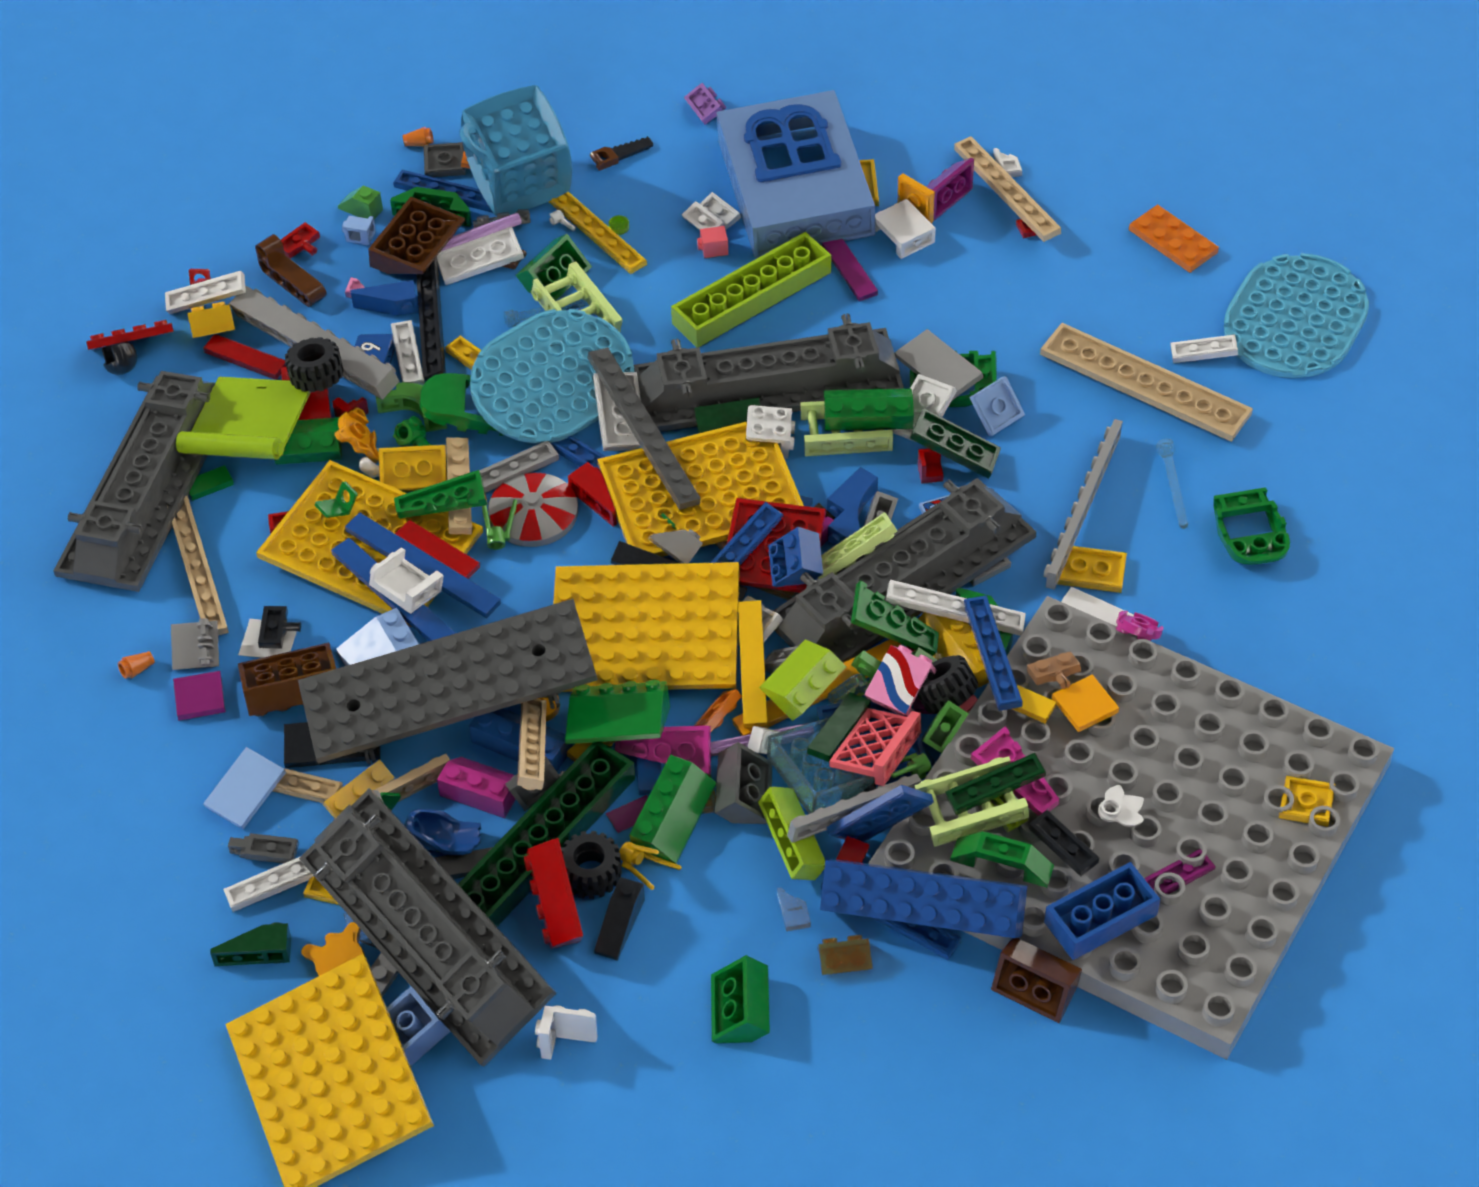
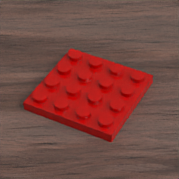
[726,498,826,593]

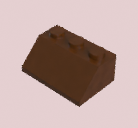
[991,938,1082,1023]

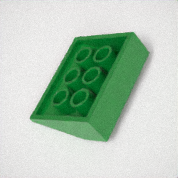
[565,680,670,744]

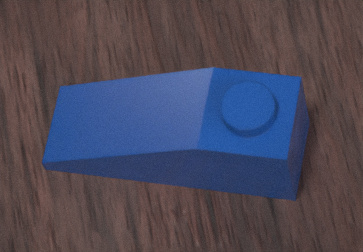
[350,280,418,316]

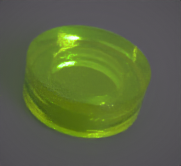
[609,215,629,235]

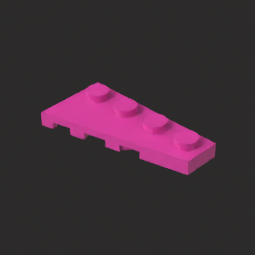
[615,726,711,774]
[971,726,1059,816]

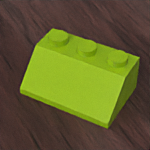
[759,639,847,721]

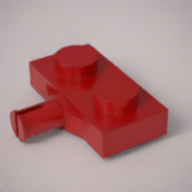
[281,222,320,259]

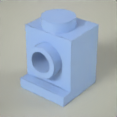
[342,216,376,245]

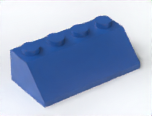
[469,709,575,772]

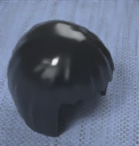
[102,342,137,375]

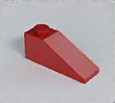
[568,462,617,527]

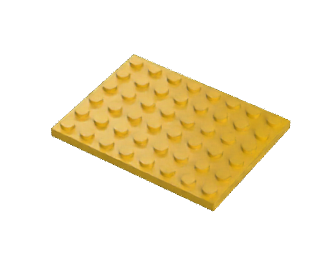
[597,422,804,557]
[256,460,483,627]
[553,562,740,692]
[225,954,434,1187]

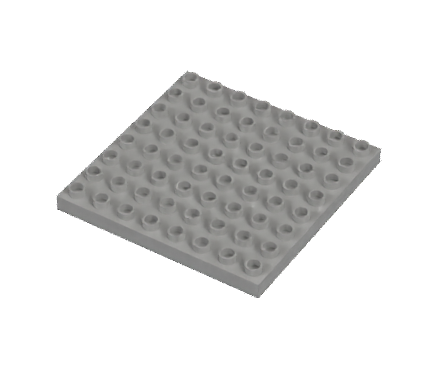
[868,596,1394,1060]

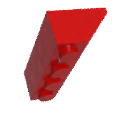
[524,838,583,949]

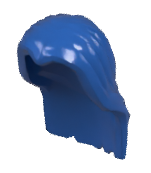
[404,809,481,856]

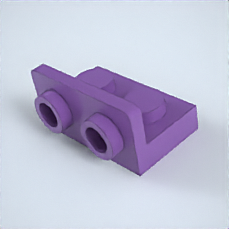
[684,83,727,125]

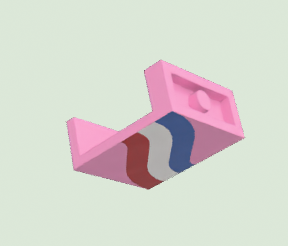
[864,645,937,717]

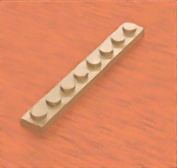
[954,136,1061,242]
[167,496,229,636]
[517,699,546,790]

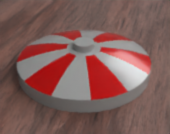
[488,473,578,547]

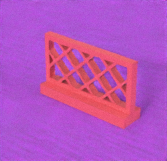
[829,708,921,786]

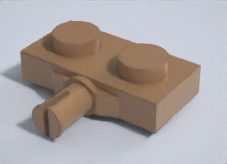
[1027,651,1081,689]

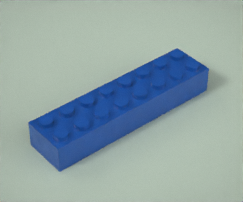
[820,859,1028,938]

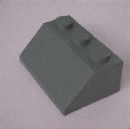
[715,742,773,824]

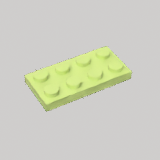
[818,512,897,579]

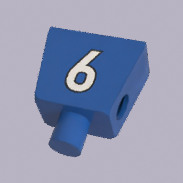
[354,334,395,364]

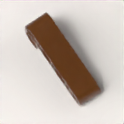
[255,234,327,307]

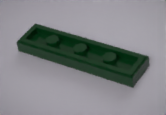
[807,692,871,762]
[945,753,1046,815]

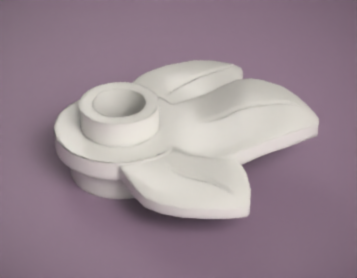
[1098,785,1144,827]

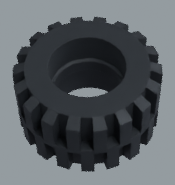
[285,337,344,392]
[917,655,978,714]
[561,831,622,899]

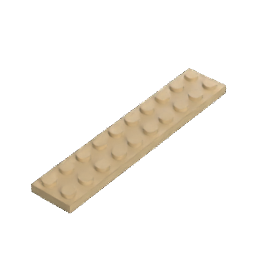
[1040,323,1253,442]

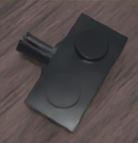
[258,606,301,649]

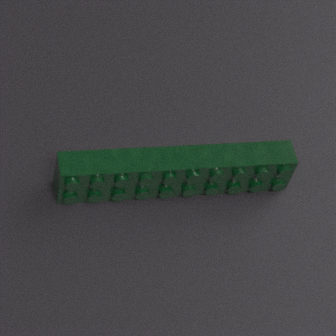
[458,742,635,927]

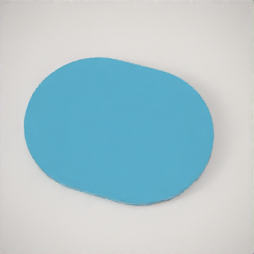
[1224,253,1369,378]
[470,309,634,444]

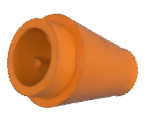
[403,127,434,147]
[118,651,155,679]

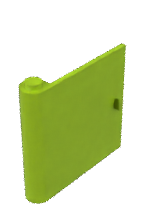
[176,377,311,460]

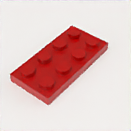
[86,319,174,350]

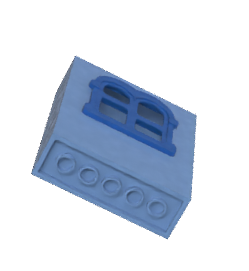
[716,90,875,258]

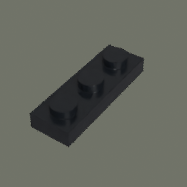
[1029,810,1100,877]

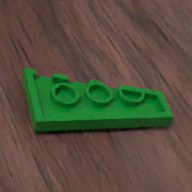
[394,470,488,519]
[851,580,939,656]

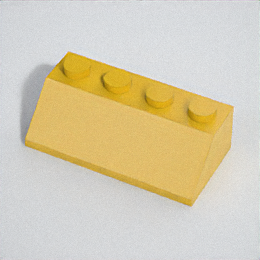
[918,612,989,688]

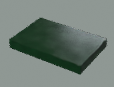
[694,398,760,434]

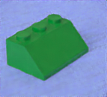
[515,234,592,301]
[274,417,342,465]
[711,955,770,1043]

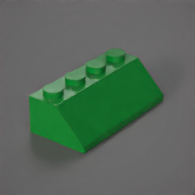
[824,388,914,431]
[629,754,716,864]

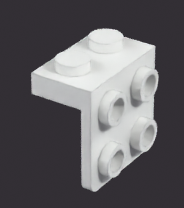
[746,405,795,459]
[535,1005,598,1060]

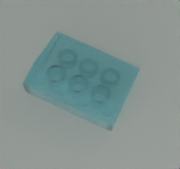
[767,717,875,814]

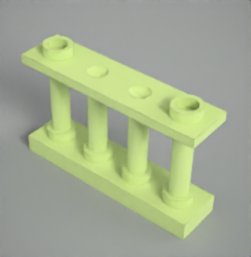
[531,261,623,332]
[801,401,893,456]
[914,756,1029,847]

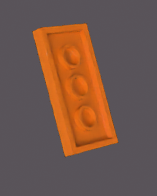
[1129,204,1219,273]

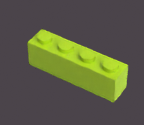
[758,787,825,880]

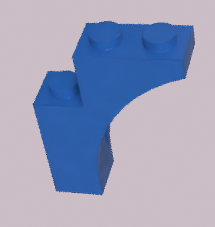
[827,467,878,546]

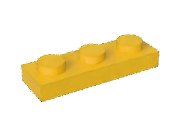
[323,759,395,819]

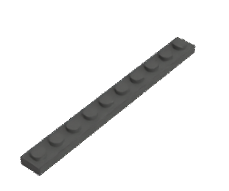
[588,347,701,510]

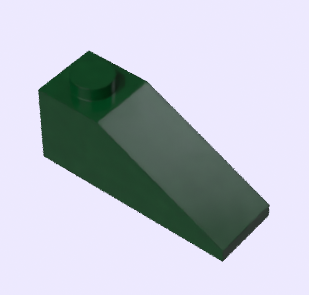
[210,922,291,966]

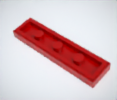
[203,334,286,380]
[395,520,480,579]

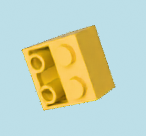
[187,301,235,338]

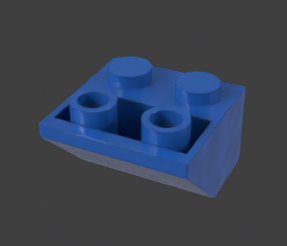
[768,527,823,587]

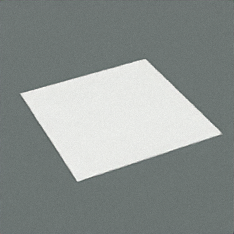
[238,619,297,658]

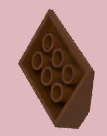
[368,197,465,274]
[238,642,336,716]

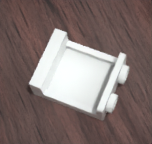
[875,199,936,259]
[369,548,444,614]

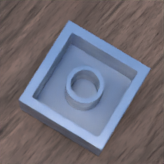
[387,986,451,1066]

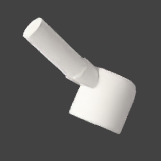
[549,210,576,231]

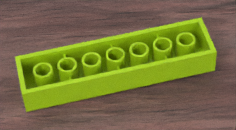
[671,232,831,348]

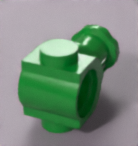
[393,416,431,447]

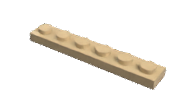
[446,437,472,534]

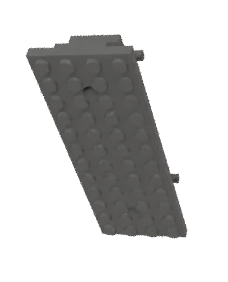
[634,313,904,432]
[53,371,215,592]
[773,478,1036,663]
[298,599,598,764]
[299,788,557,1067]

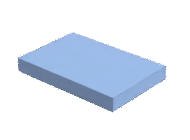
[203,747,286,829]

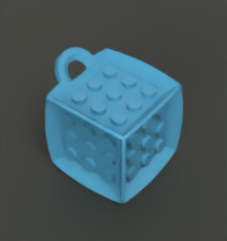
[460,85,572,216]

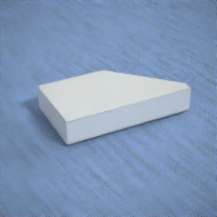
[993,148,1022,177]

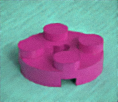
[1116,611,1164,641]

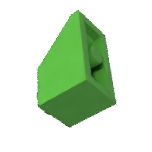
[338,185,383,219]
[922,700,969,753]

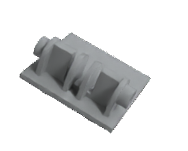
[171,618,219,670]

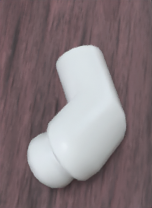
[359,457,380,478]

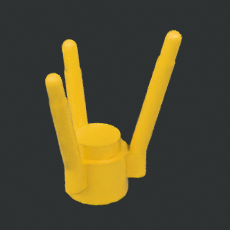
[619,841,682,890]

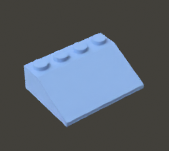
[336,608,418,666]

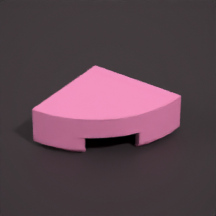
[345,277,365,298]

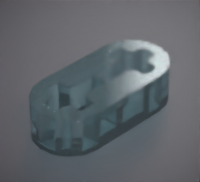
[827,674,870,704]

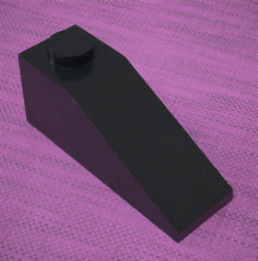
[594,877,645,961]

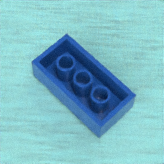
[1044,862,1160,960]

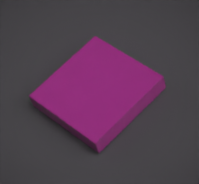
[173,671,226,721]

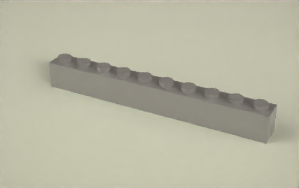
[229,286,399,400]

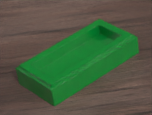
[189,465,234,501]

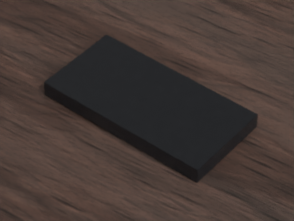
[284,722,381,768]

